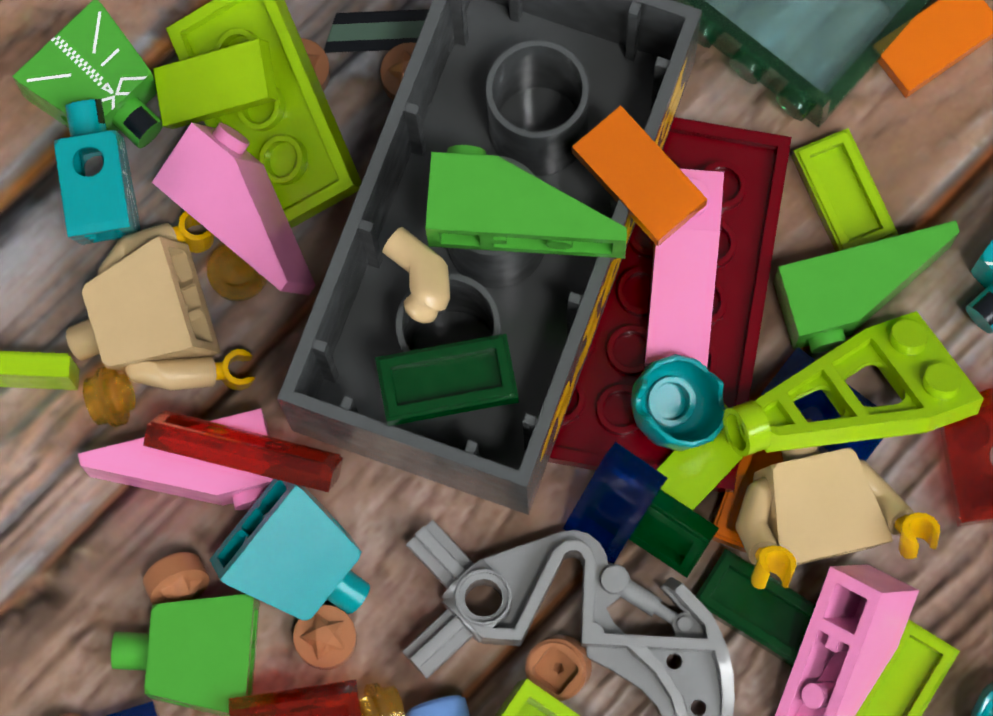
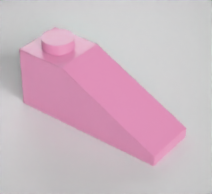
[152,122,316,295]
[645,168,724,367]
[78,408,279,510]
[775,564,919,716]

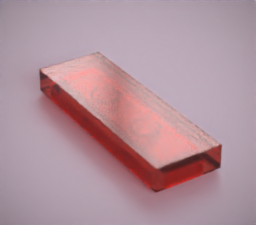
[143,410,344,493]

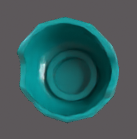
[631,354,725,451]

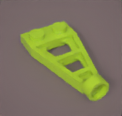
[723,311,984,457]

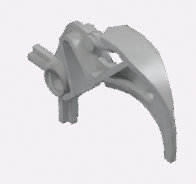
[402,520,735,716]

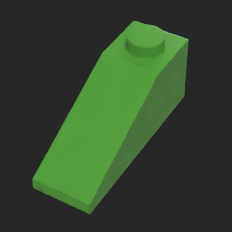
[425,145,627,259]
[773,220,960,353]

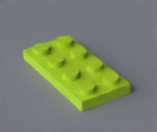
[166,0,362,228]

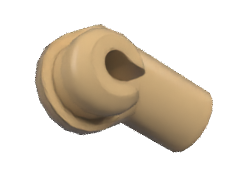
[382,227,451,324]

